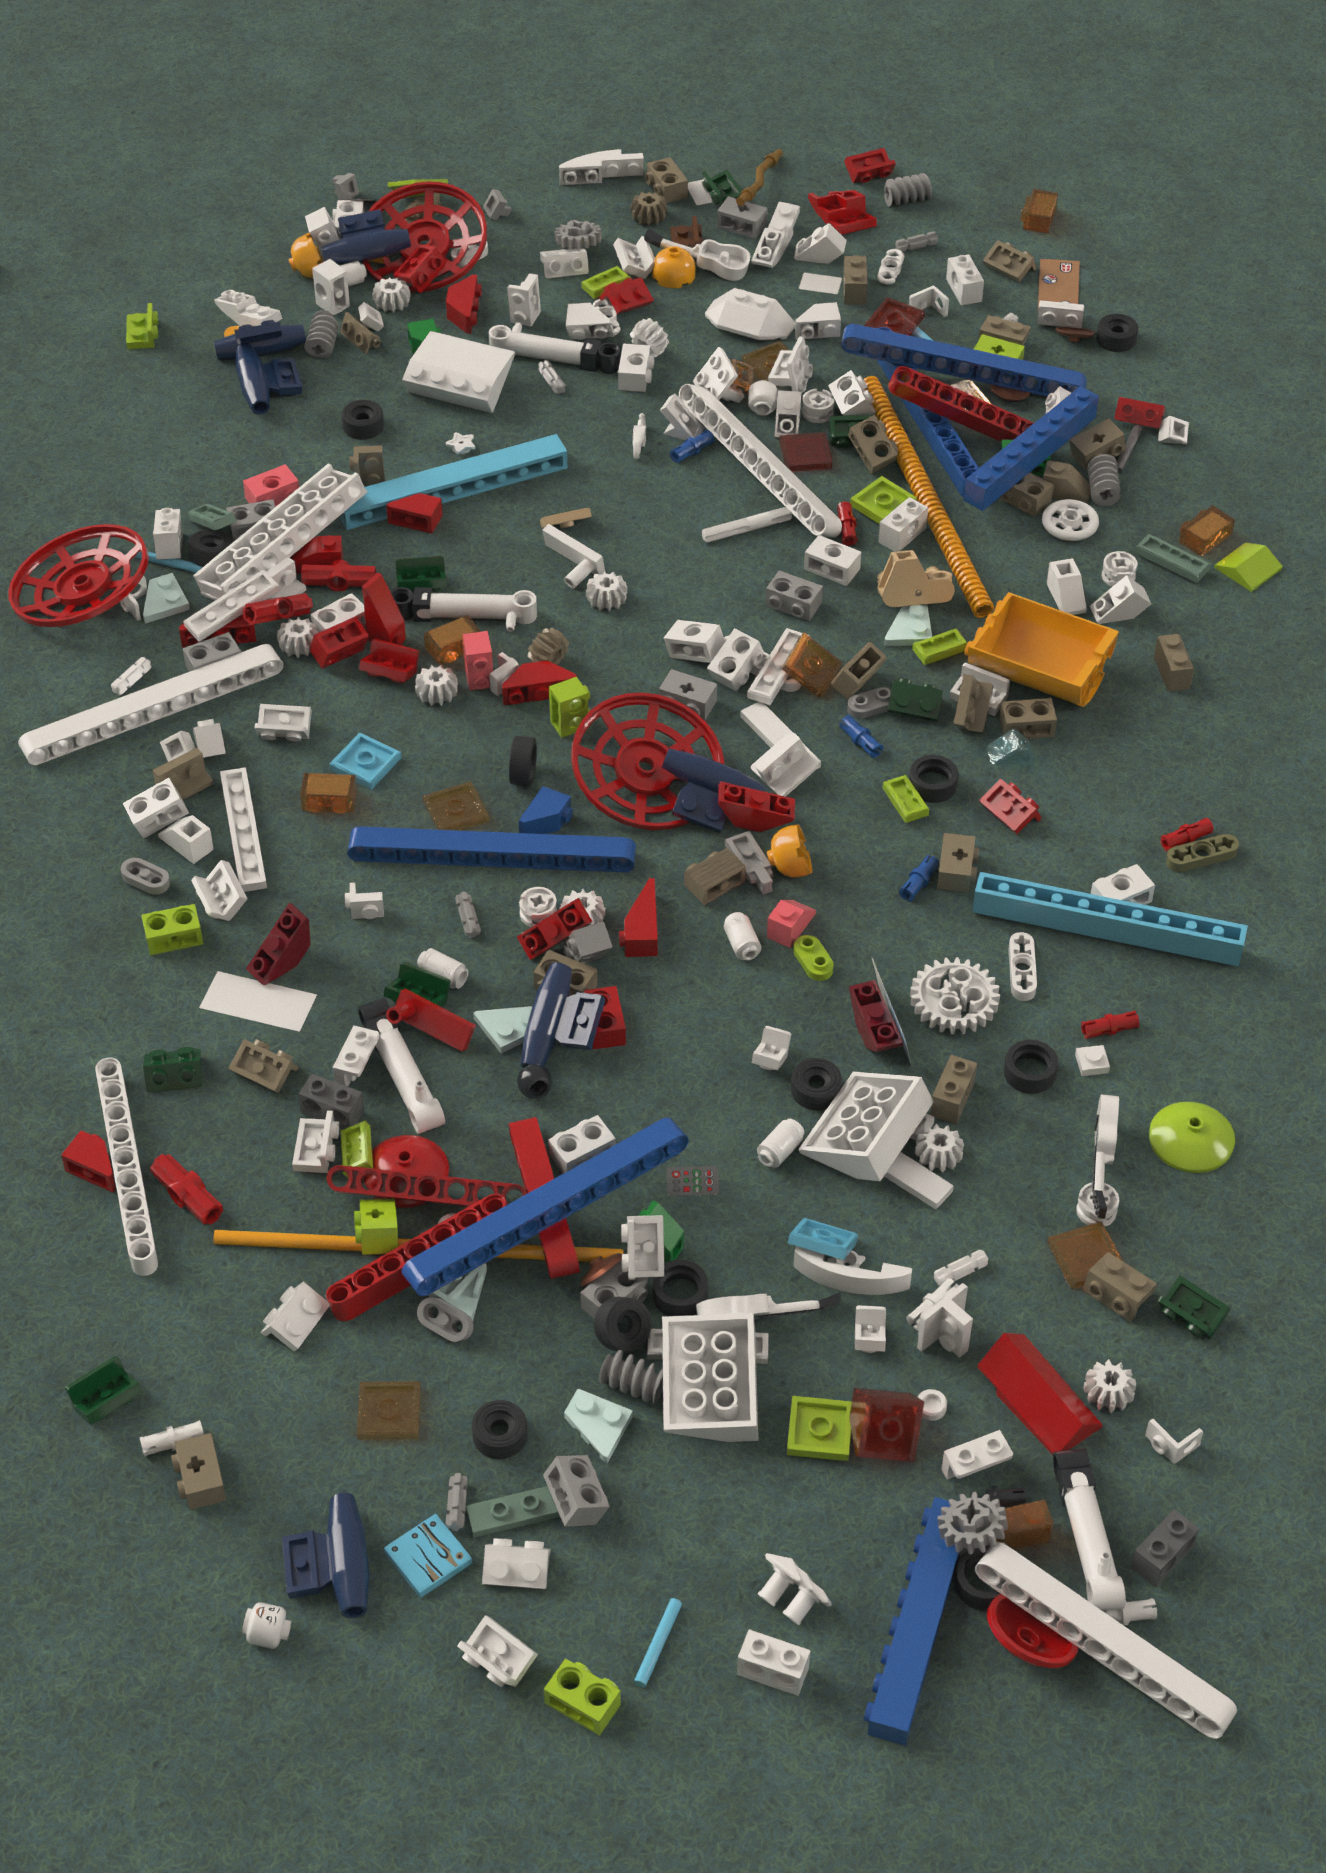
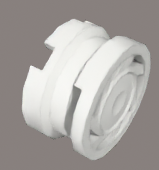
[802,389,834,423]
[1102,551,1137,587]
[519,887,557,927]
[1076,1182,1119,1228]

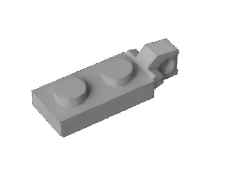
[725,831,773,895]

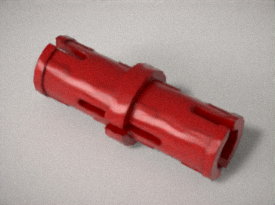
[837,502,858,546]
[1160,818,1214,851]
[1081,1010,1140,1039]

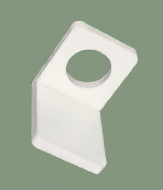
[908,286,949,317]
[120,576,147,621]
[1146,1419,1203,1464]

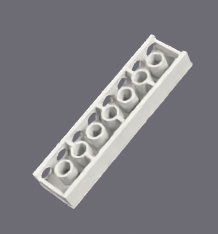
[193,464,367,600]

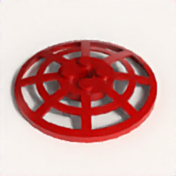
[362,181,487,292]
[8,524,149,627]
[571,693,724,830]

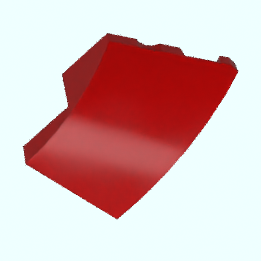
[808,190,877,235]

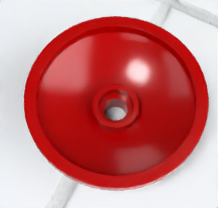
[363,1135,449,1208]
[987,1594,1079,1668]

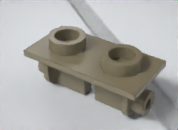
[340,312,381,354]

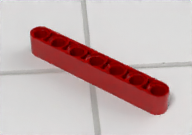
[888,366,1034,442]
[508,1117,580,1279]
[327,1165,527,1207]
[326,1194,507,1321]

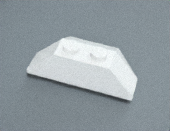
[705,288,796,340]

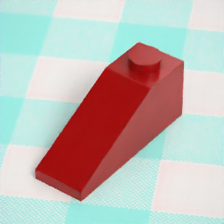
[290,535,343,574]
[362,573,406,645]
[619,878,658,957]

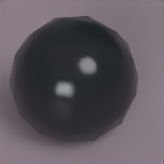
[517,1064,553,1099]

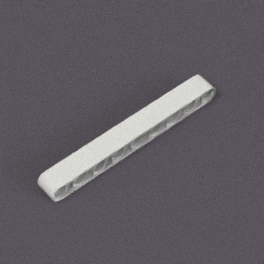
[95,1058,158,1276]
[975,1542,1237,1739]

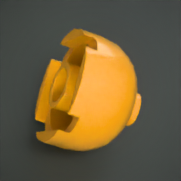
[288,232,324,278]
[652,246,696,288]
[767,824,812,878]

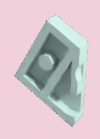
[143,573,190,623]
[884,604,932,646]
[473,1006,532,1053]
[428,1263,487,1321]
[564,1389,633,1463]

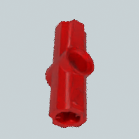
[301,559,376,591]
[242,593,313,625]
[150,1154,223,1225]

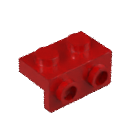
[844,148,896,183]
[599,277,654,314]
[359,639,419,683]

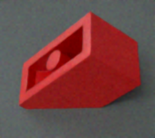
[386,493,443,534]
[61,1130,116,1193]

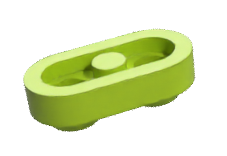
[794,935,834,981]

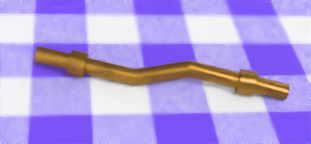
[736,149,783,206]

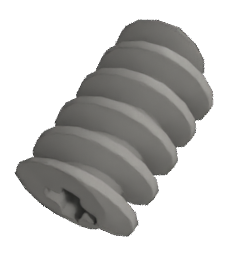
[884,173,932,207]
[304,310,339,359]
[1087,454,1121,506]
[599,1350,663,1405]

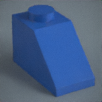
[519,786,573,834]

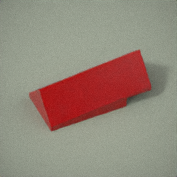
[977,1333,1103,1455]

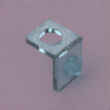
[986,728,1035,765]

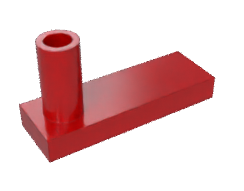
[386,989,476,1052]

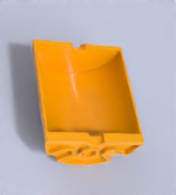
[964,592,1119,707]

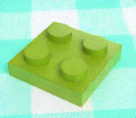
[850,476,917,524]
[787,1396,853,1461]

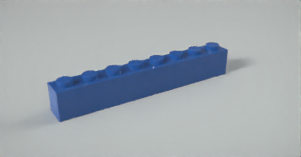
[964,386,1099,511]
[863,1497,961,1746]

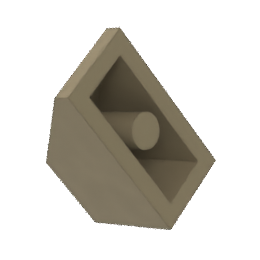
[1043,460,1091,504]

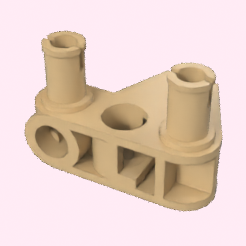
[877,550,955,607]

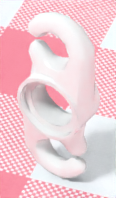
[877,249,904,285]
[593,299,621,335]
[632,413,646,460]

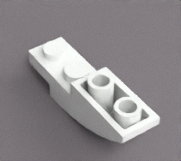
[559,149,644,185]
[751,202,800,268]
[214,290,282,327]

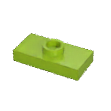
[581,266,630,299]
[912,629,967,665]
[882,775,929,823]
[340,1121,373,1179]

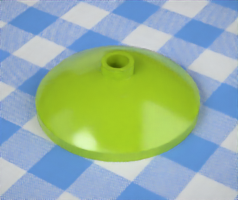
[1149,1102,1235,1173]

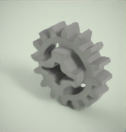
[554,220,602,250]
[937,1492,1008,1554]

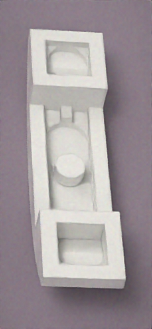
[794,1246,912,1295]

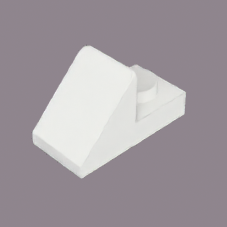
[660,394,704,440]

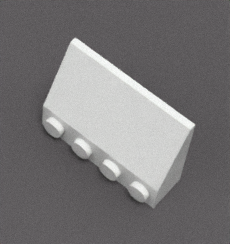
[402,331,515,413]
[798,1072,934,1181]
[662,1313,758,1442]

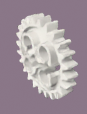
[910,957,1000,1034]

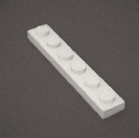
[220,767,267,892]

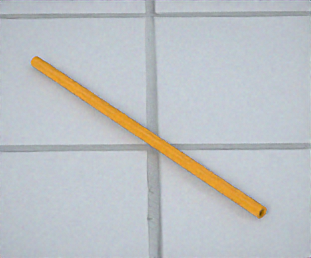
[214,1230,624,1262]

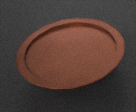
[1055,327,1095,342]
[990,384,1031,401]
[581,1253,622,1286]

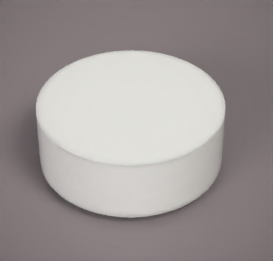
[916,1389,947,1421]

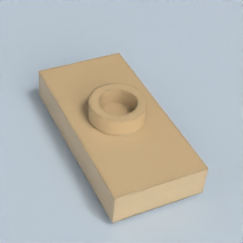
[540,508,592,528]

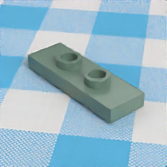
[187,504,237,530]
[1135,534,1211,583]
[466,1486,560,1538]

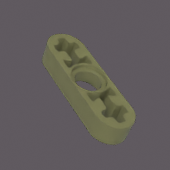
[1166,834,1239,872]

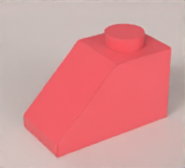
[767,900,816,948]

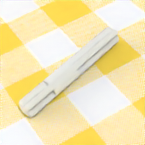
[702,507,792,543]

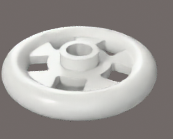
[1042,499,1099,541]

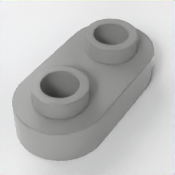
[847,687,891,719]
[121,858,170,895]
[417,1297,473,1342]

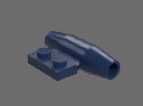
[321,209,411,264]
[214,320,306,359]
[236,343,302,415]
[661,748,765,833]
[521,962,606,1068]
[282,1493,370,1618]

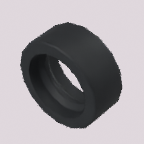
[509,736,537,786]
[909,754,959,803]
[1004,1039,1058,1094]
[652,1260,708,1316]
[954,1546,1001,1611]

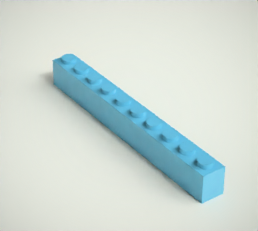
[339,434,568,530]
[972,872,1248,967]

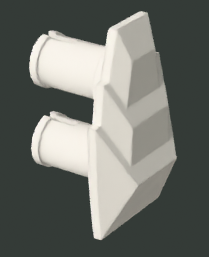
[758,1553,832,1625]

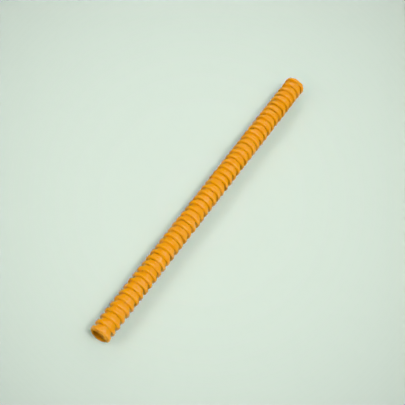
[864,376,994,618]

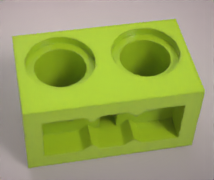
[549,677,590,738]
[141,904,203,955]
[544,1658,621,1736]

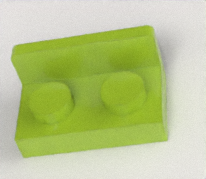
[126,303,159,349]

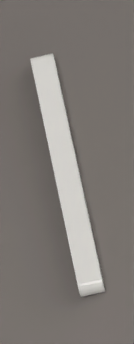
[679,384,842,538]
[18,644,283,765]

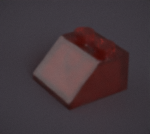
[849,1387,924,1462]

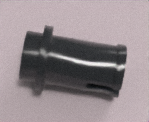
[985,1486,1026,1508]

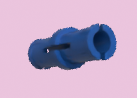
[670,430,715,463]
[839,715,883,758]
[899,855,940,902]

